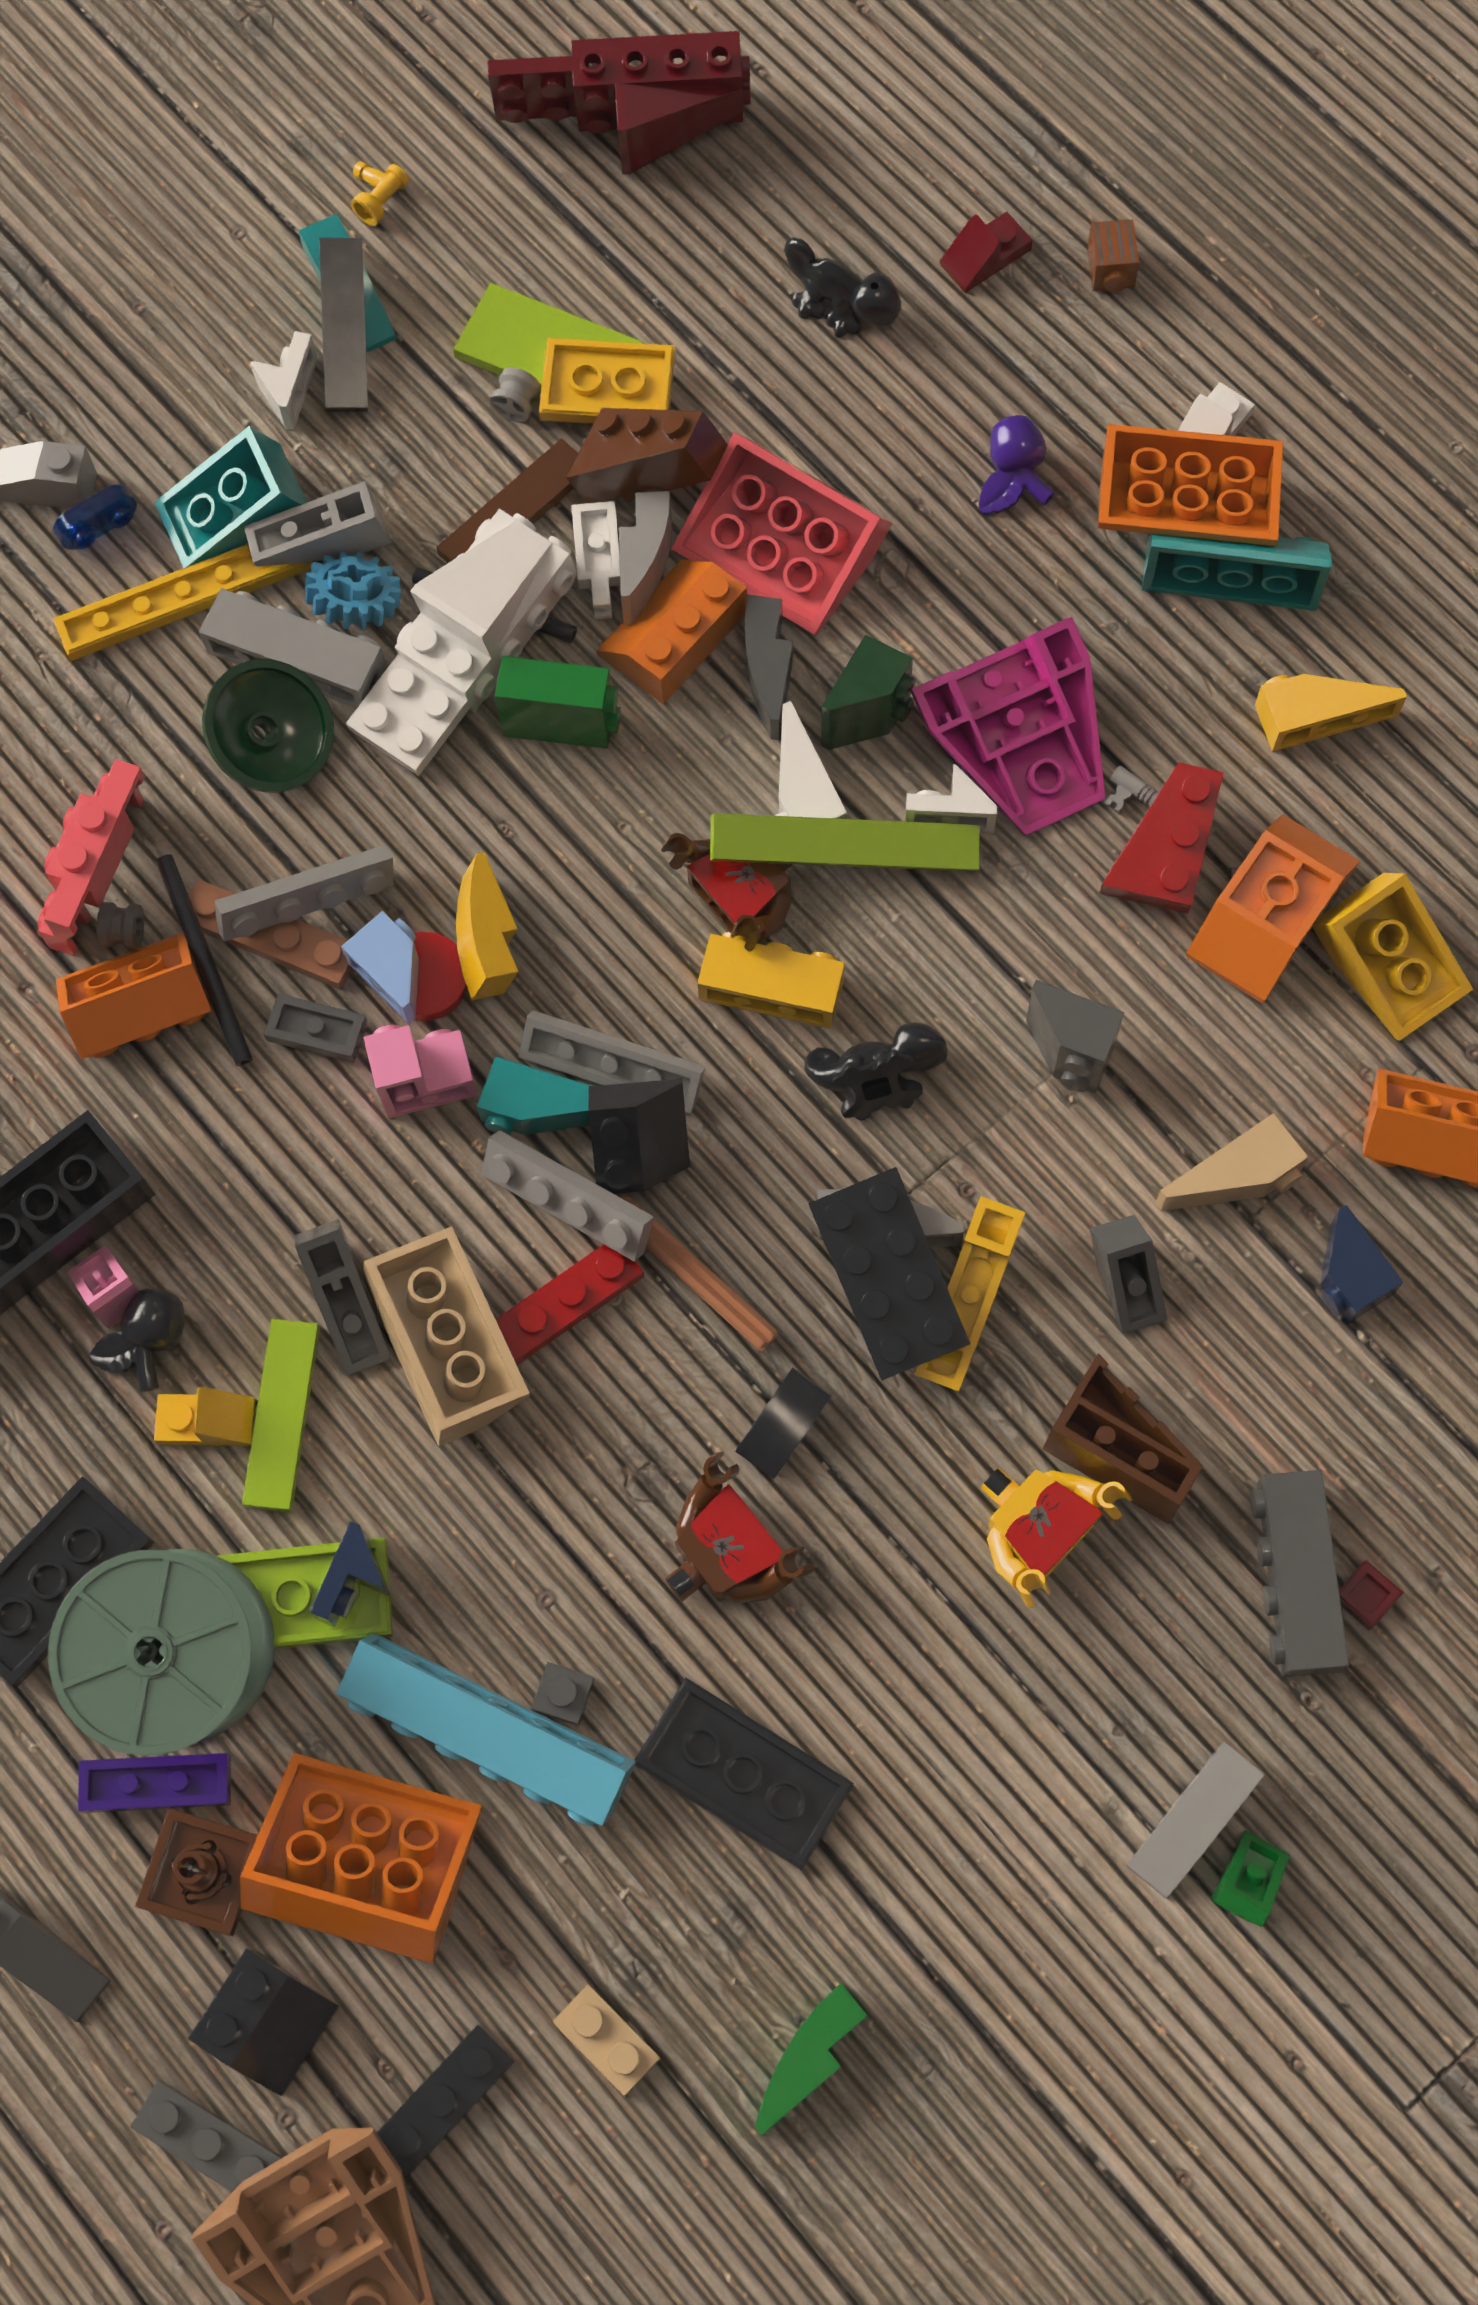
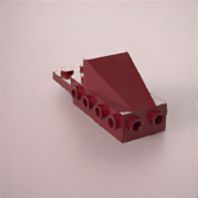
[487,31,751,174]

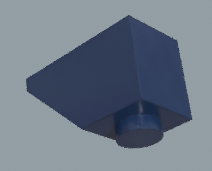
[1320,1205,1403,1324]

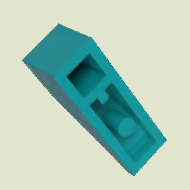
[477,1057,590,1135]

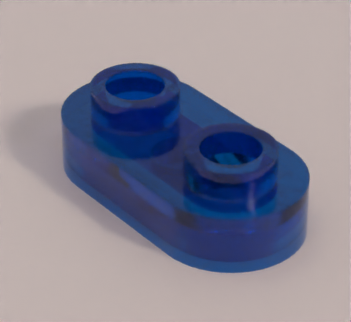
[53,484,137,550]

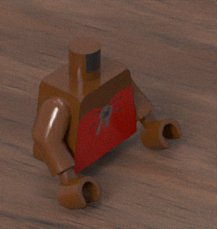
[661,833,794,952]
[665,1451,814,1604]

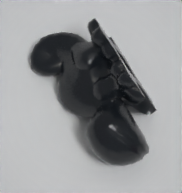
[784,237,902,338]
[804,1022,948,1121]

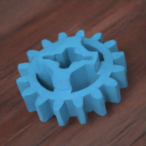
[305,551,401,630]

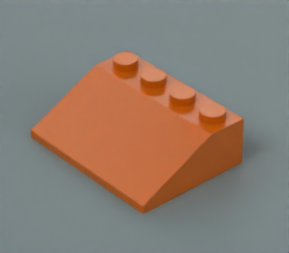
[1098,424,1283,547]
[240,1753,482,1964]

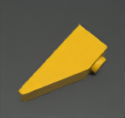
[1255,674,1407,752]

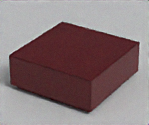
[1339,1560,1404,1631]

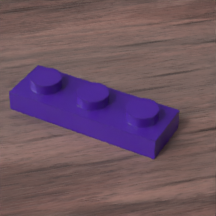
[78,1753,231,1813]

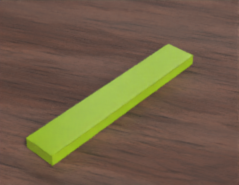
[710,813,980,872]

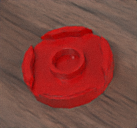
[387,931,467,1021]

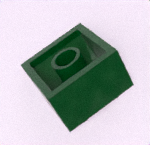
[821,634,916,750]

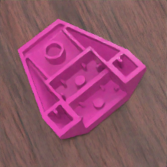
[910,616,1106,836]

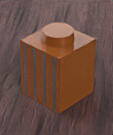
[1087,219,1139,292]

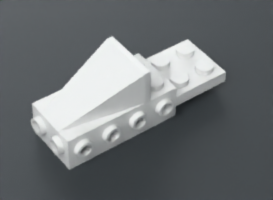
[345,509,577,776]

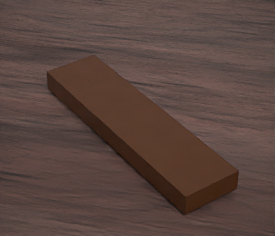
[436,438,578,563]

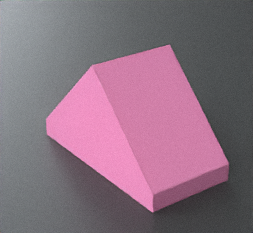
[67,1245,139,1329]

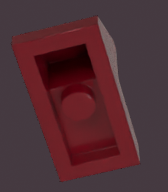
[940,211,1033,293]

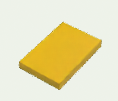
[539,338,675,424]

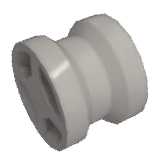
[489,367,541,422]

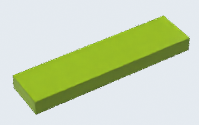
[242,1319,320,1513]

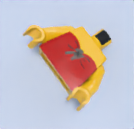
[980,1467,1132,1608]

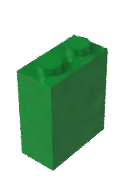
[495,656,621,749]

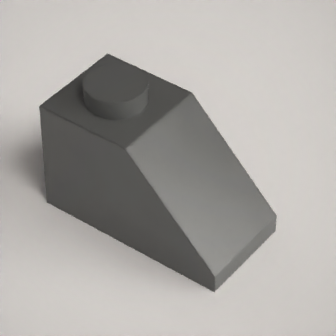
[1089,1215,1167,1334]

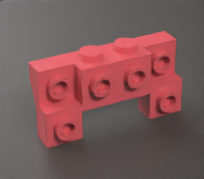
[38,759,145,956]

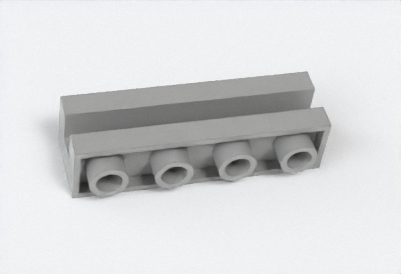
[199,588,387,708]

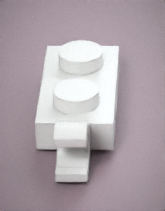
[571,501,620,620]

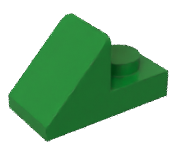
[1211,1830,1290,1927]

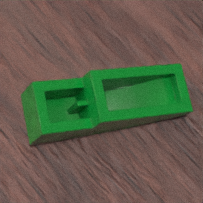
[755,1983,867,2136]

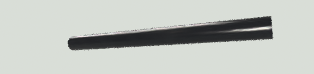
[155,854,253,1066]

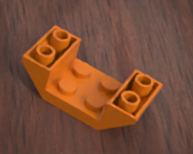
[1185,814,1360,1004]

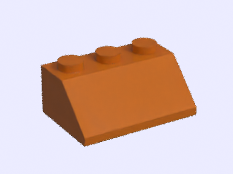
[596,559,747,704]
[56,932,212,1060]
[1363,1068,1478,1188]

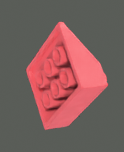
[671,432,893,636]

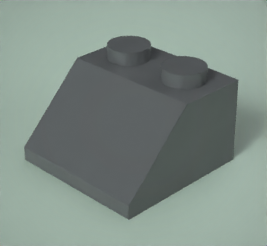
[1026,980,1124,1093]

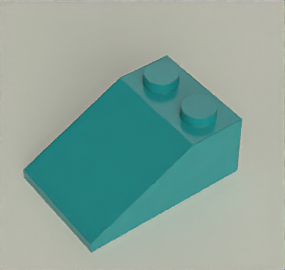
[154,426,307,568]

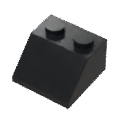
[588,1079,690,1194]
[188,1948,340,2096]

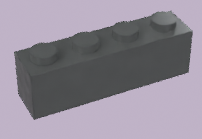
[1251,1470,1349,1677]

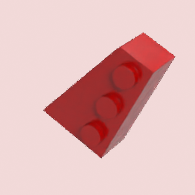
[1100,762,1224,914]

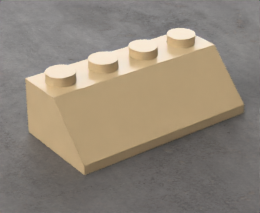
[363,1226,530,1447]

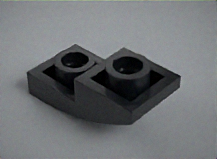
[735,1367,832,1479]

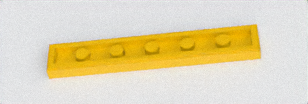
[53,544,313,661]

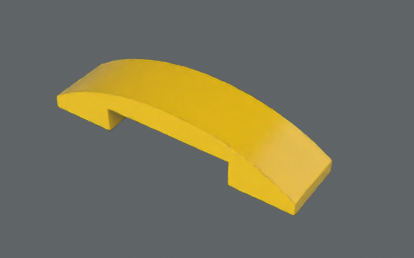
[914,1196,1026,1392]

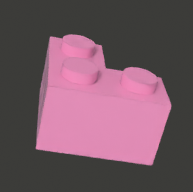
[363,1025,478,1118]

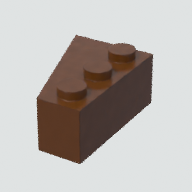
[566,408,728,503]
[1043,1353,1203,1525]

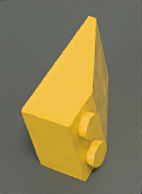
[1312,873,1473,1041]

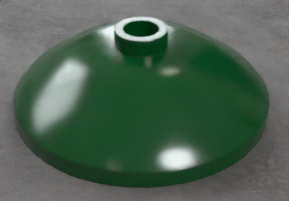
[202,659,334,793]

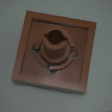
[135,1808,258,1937]

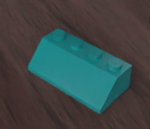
[1142,534,1332,611]

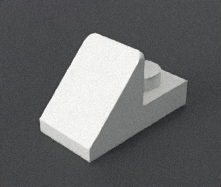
[250,331,318,430]
[1178,382,1255,436]
[905,764,997,833]

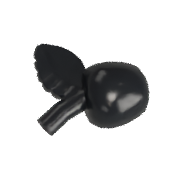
[89,1288,185,1392]

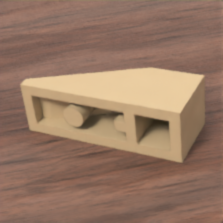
[1155,1113,1308,1211]

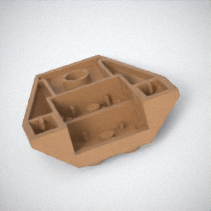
[191,2128,436,2305]

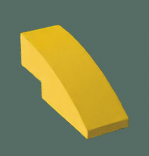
[456,852,519,1000]

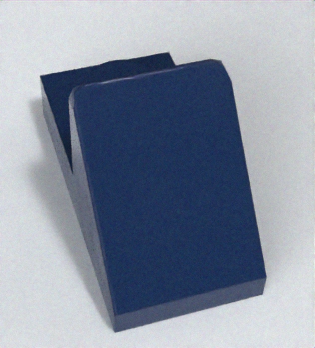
[310,1521,390,1627]

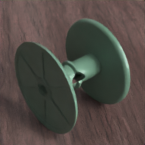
[48,1549,275,1756]

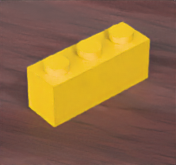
[697,933,845,1029]

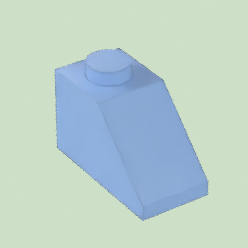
[341,911,419,1024]

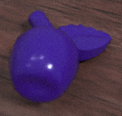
[979,415,1055,515]

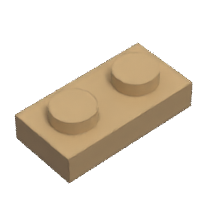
[552,1984,661,2096]

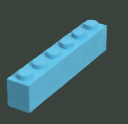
[336,1633,636,1826]

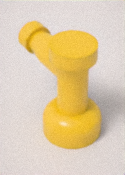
[351,161,410,226]

